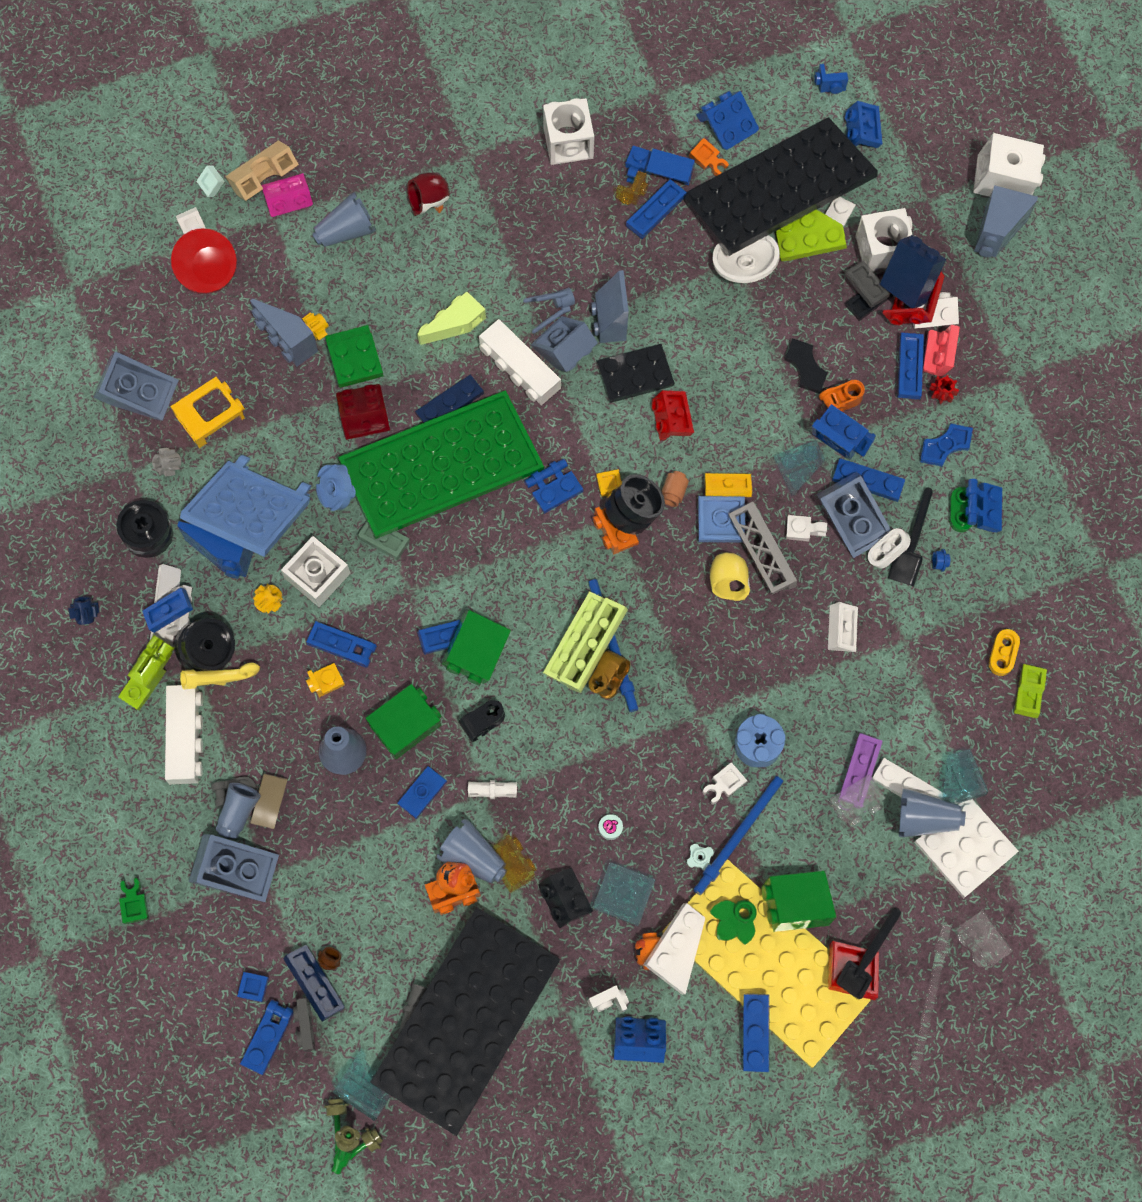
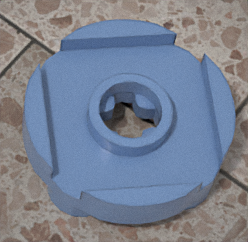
[316,464,356,511]

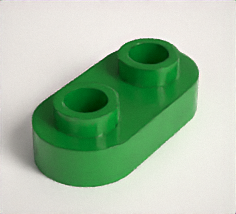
[949,487,972,533]

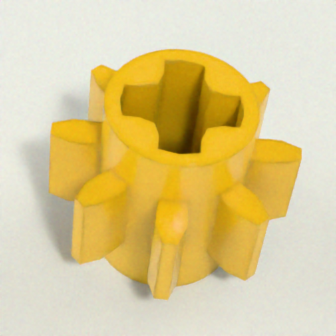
[302,312,329,341]
[253,584,283,613]

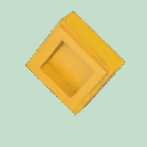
[596,469,622,497]

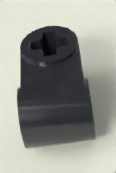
[458,700,505,742]

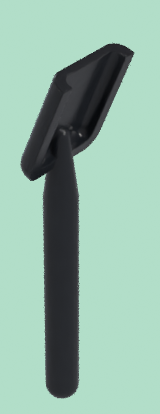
[887,487,933,587]
[837,908,901,999]

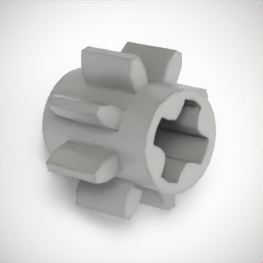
[152,448,181,477]

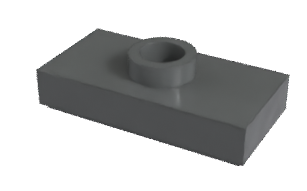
[845,261,890,308]

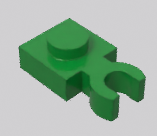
[119,878,149,924]

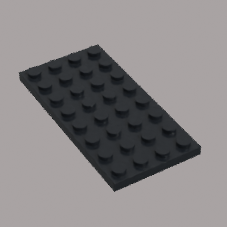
[683,117,878,256]
[370,907,561,1136]

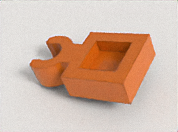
[688,138,729,176]

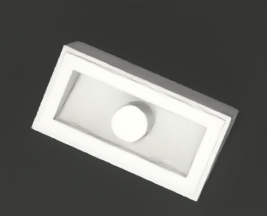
[828,602,858,652]

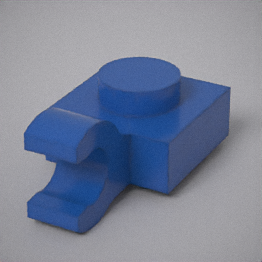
[625,145,652,184]

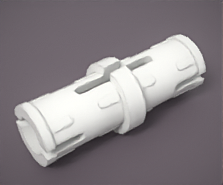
[468,780,517,799]

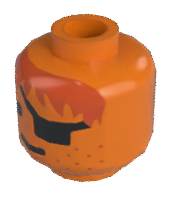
[436,861,474,895]
[635,933,661,970]

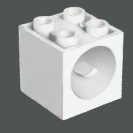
[543,98,594,165]
[856,208,912,274]

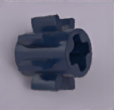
[68,596,99,625]

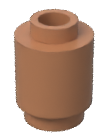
[661,471,689,507]

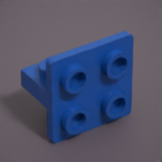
[614,1016,666,1063]

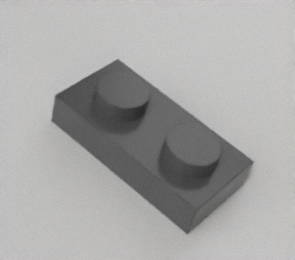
[293,998,316,1052]

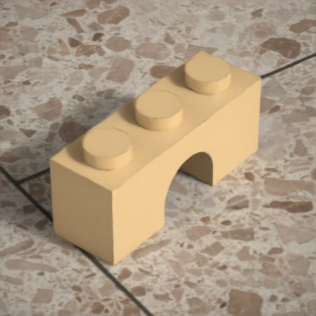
[225,140,299,201]

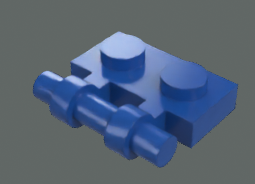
[524,459,583,514]
[965,479,1002,533]

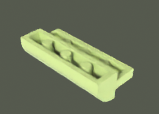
[543,591,628,693]

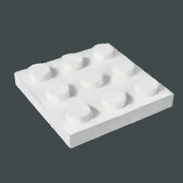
[914,796,1019,899]

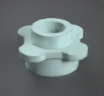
[687,844,714,871]

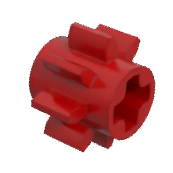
[929,375,959,404]

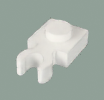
[702,762,747,804]

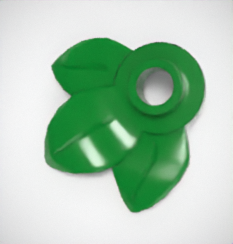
[710,900,757,945]

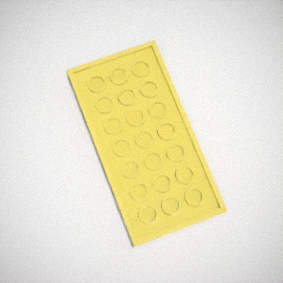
[662,859,870,1068]

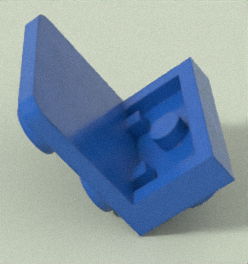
[696,90,759,150]

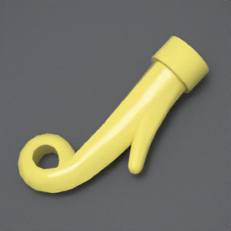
[180,662,260,690]

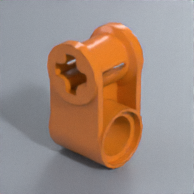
[819,380,865,412]

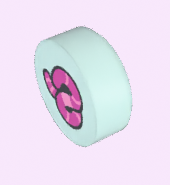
[598,815,623,840]

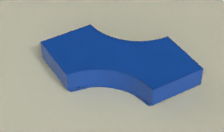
[920,424,973,467]

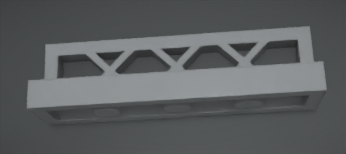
[729,502,797,595]

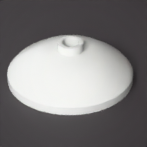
[713,235,780,283]

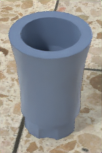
[215,782,261,839]

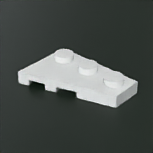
[644,903,705,995]

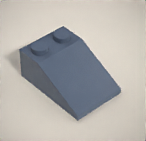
[591,270,629,343]
[93,351,179,421]
[816,472,891,558]
[189,834,279,902]

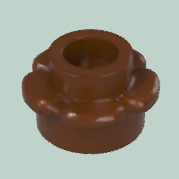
[318,947,341,970]

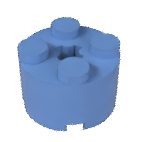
[735,714,785,768]

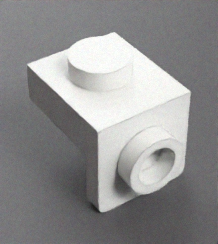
[176,207,206,234]

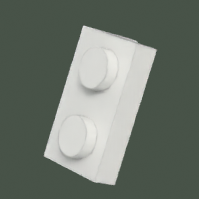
[913,292,959,328]

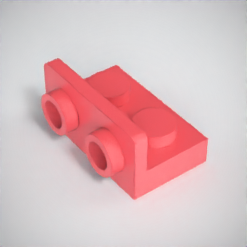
[923,324,960,377]

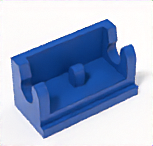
[646,149,695,185]

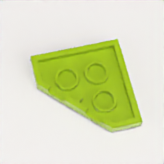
[776,209,847,261]

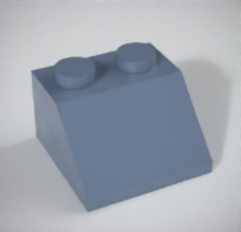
[531,316,598,372]

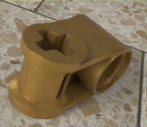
[589,650,631,699]

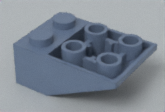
[250,299,318,367]

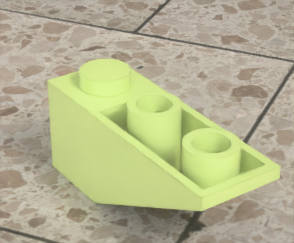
[417,292,486,345]

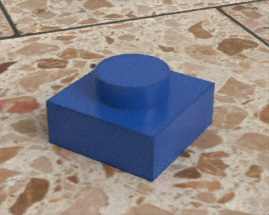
[237,972,269,1003]

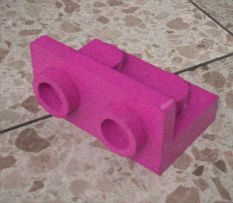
[261,173,313,217]

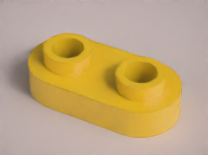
[989,629,1020,676]

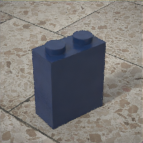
[880,235,947,308]

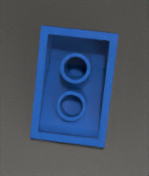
[177,521,253,579]

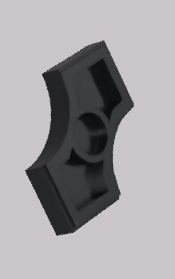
[785,338,828,394]

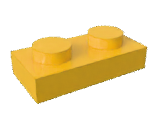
[705,473,752,497]

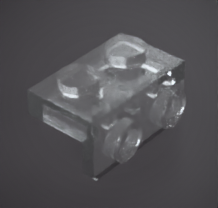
[828,774,886,828]
[956,909,1013,970]

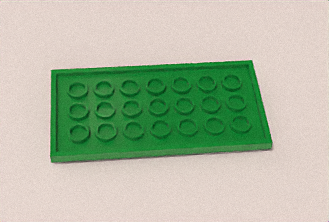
[338,390,544,539]

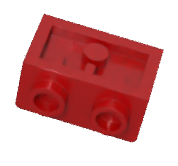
[652,390,694,441]

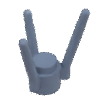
[523,288,575,333]

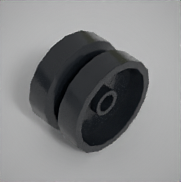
[605,474,665,535]
[116,500,174,558]
[174,618,235,671]

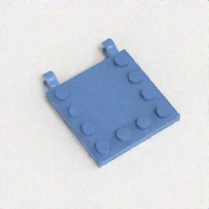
[180,455,311,557]

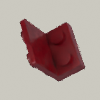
[336,384,390,440]

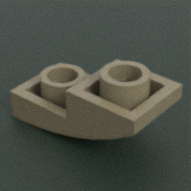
[251,773,288,829]

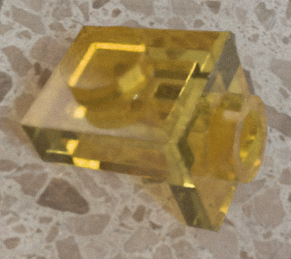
[616,171,649,205]

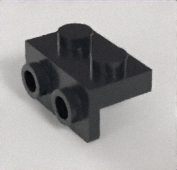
[538,867,593,928]

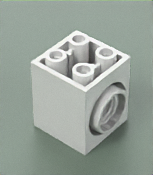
[973,133,1045,197]

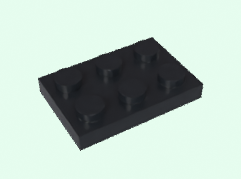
[597,344,675,403]

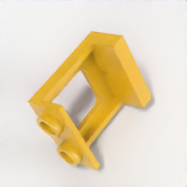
[170,377,245,448]

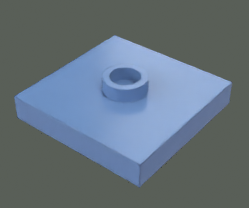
[698,496,745,543]

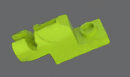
[118,635,174,710]

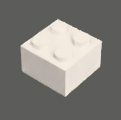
[281,536,351,607]

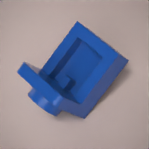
[814,64,848,94]

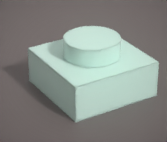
[196,166,225,197]

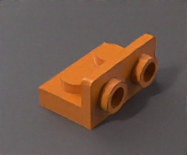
[592,507,639,555]
[425,878,481,915]

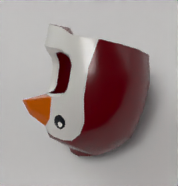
[407,172,450,216]

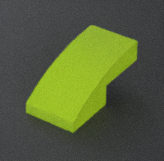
[1014,664,1047,718]

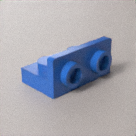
[845,101,882,148]

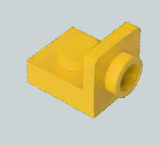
[306,663,345,697]

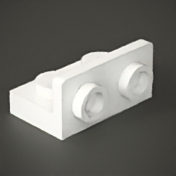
[587,985,629,1013]

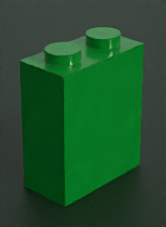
[441,610,511,685]
[365,684,442,760]
[761,871,836,932]

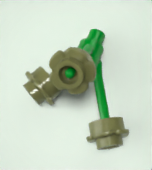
[324,1098,383,1174]

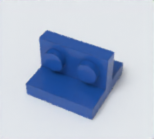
[812,404,869,461]

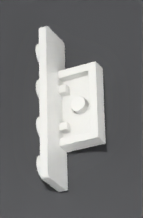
[150,564,192,658]

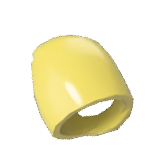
[710,552,750,601]

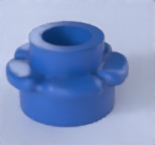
[932,549,950,572]

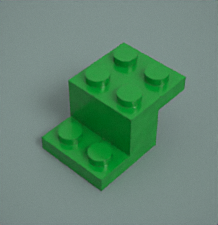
[325,325,384,388]

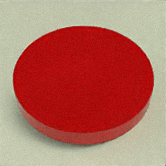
[171,228,237,294]

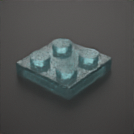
[593,862,656,927]

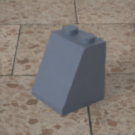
[974,186,1038,257]

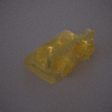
[492,834,537,894]

